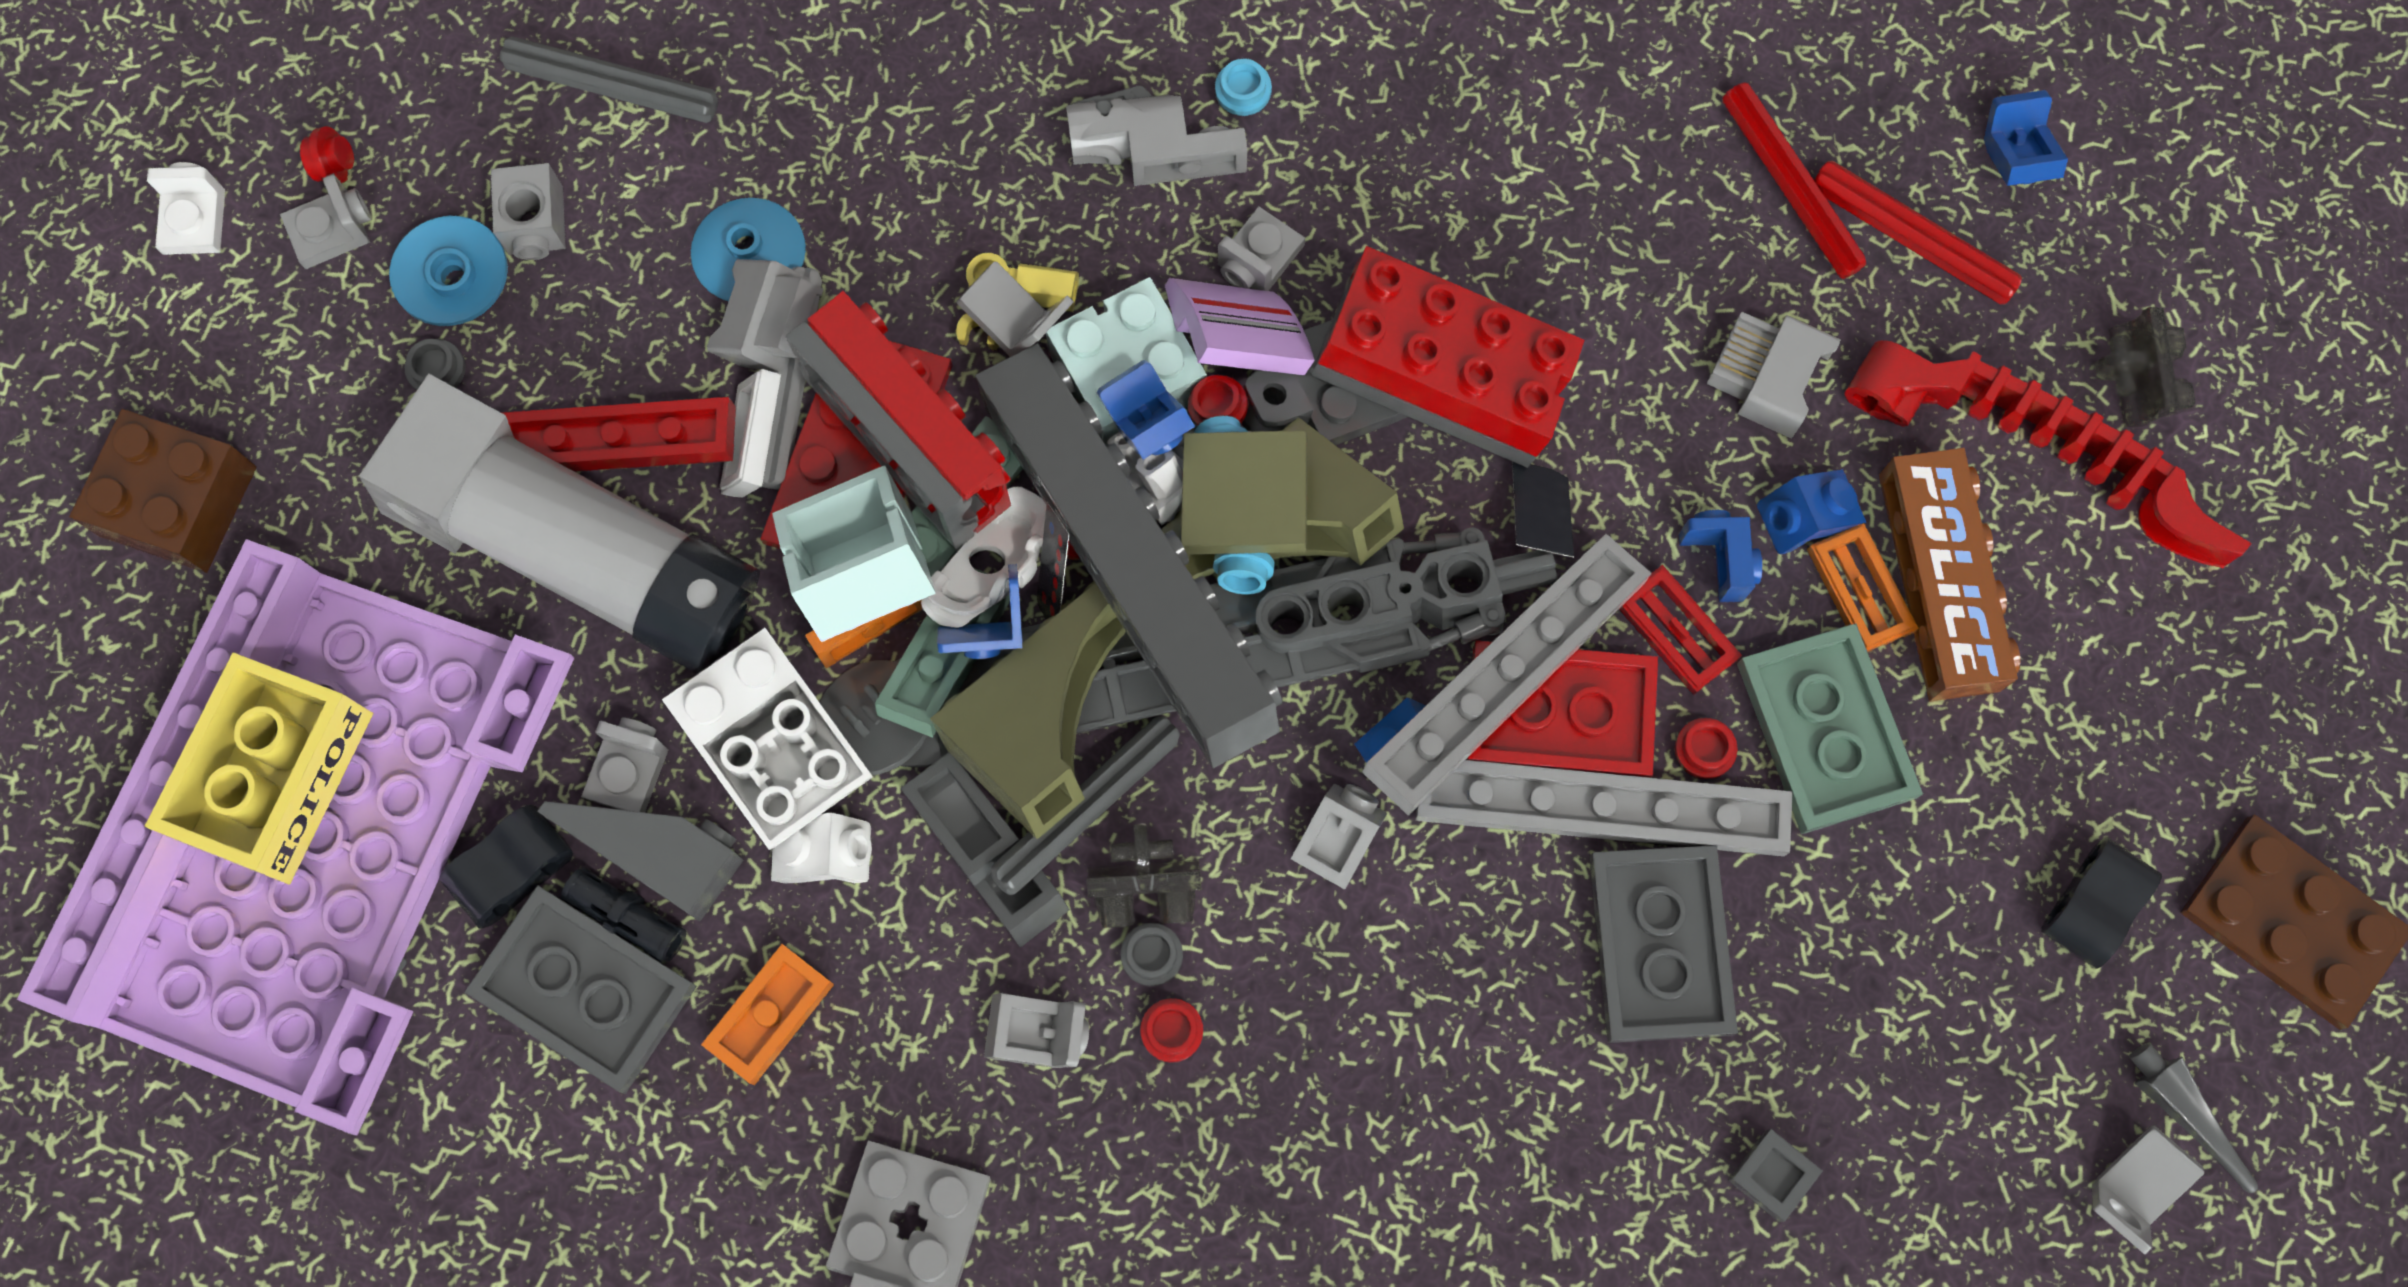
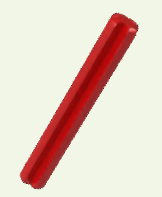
[1722,82,1866,279]
[1814,161,2022,304]

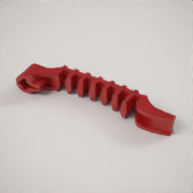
[1845,340,2252,568]

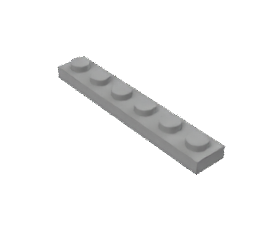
[1362,534,1651,815]
[1415,760,1792,857]

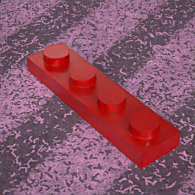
[502,397,736,472]

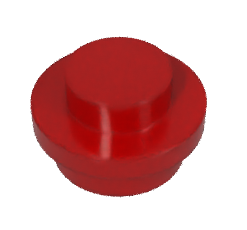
[300,126,354,183]
[1188,375,1248,426]
[1675,718,1738,779]
[1140,998,1203,1063]

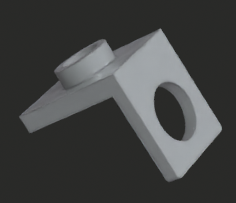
[956,261,1074,357]
[2092,1125,2204,1254]

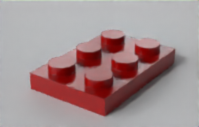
[1466,640,1658,778]

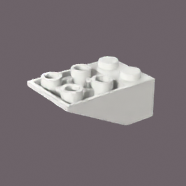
[662,628,873,850]

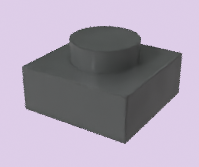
[1728,1129,1823,1222]

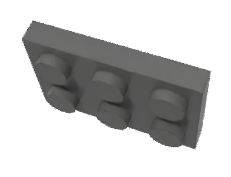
[1589,845,1738,1043]
[465,886,697,1094]

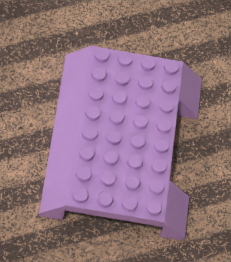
[17,539,575,1135]

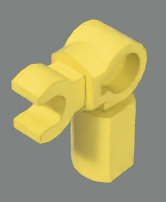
[956,253,1079,350]

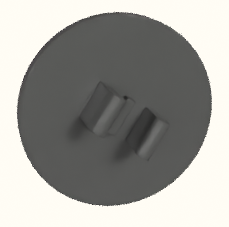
[820,660,927,775]

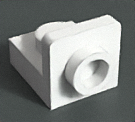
[147,162,225,255]

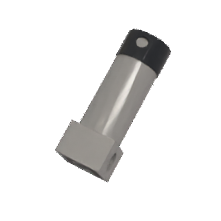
[359,373,760,674]

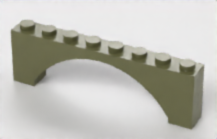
[930,417,1404,839]

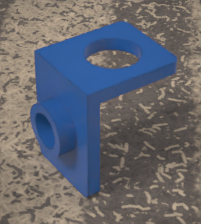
[937,564,1023,659]

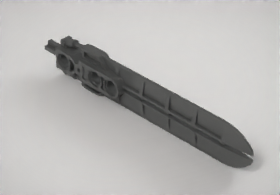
[895,527,1558,767]

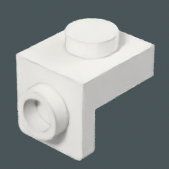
[771,813,872,883]

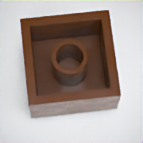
[69,409,257,573]

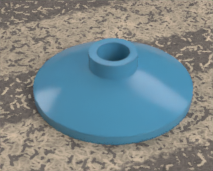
[691,198,805,302]
[389,216,508,326]

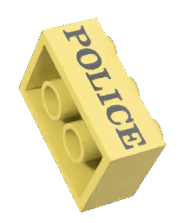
[144,653,374,885]

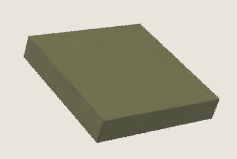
[1181,430,1308,554]

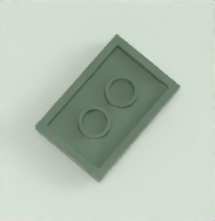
[1737,623,1923,835]

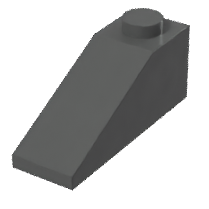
[537,801,744,921]

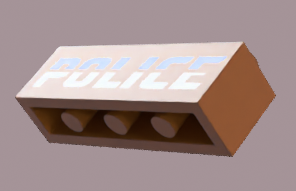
[1879,448,2021,702]

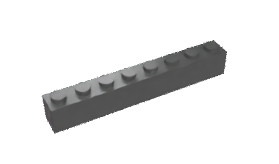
[975,343,1283,769]

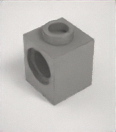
[491,163,566,260]

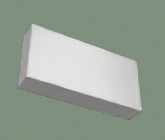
[720,369,781,498]

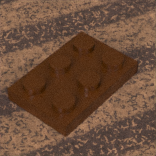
[2180,814,2408,1030]

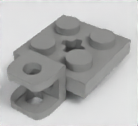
[826,1141,991,1287]

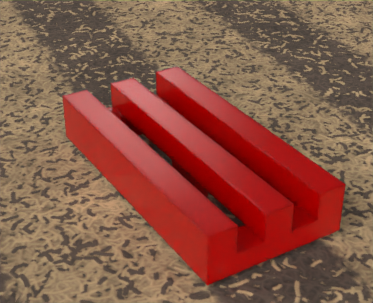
[1619,565,1742,695]

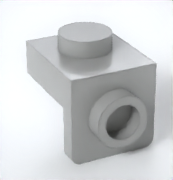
[984,993,1089,1068]

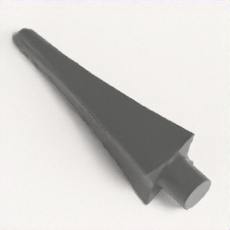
[2129,1042,2258,1194]

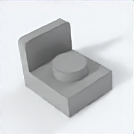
[280,174,372,269]
[1218,207,1305,291]
[581,717,668,813]
[1291,784,1387,889]

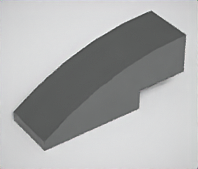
[901,752,1070,948]

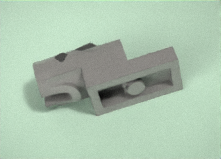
[1066,86,1247,186]

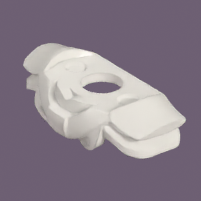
[921,487,1046,628]

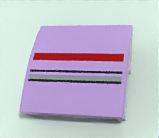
[1165,278,1315,375]

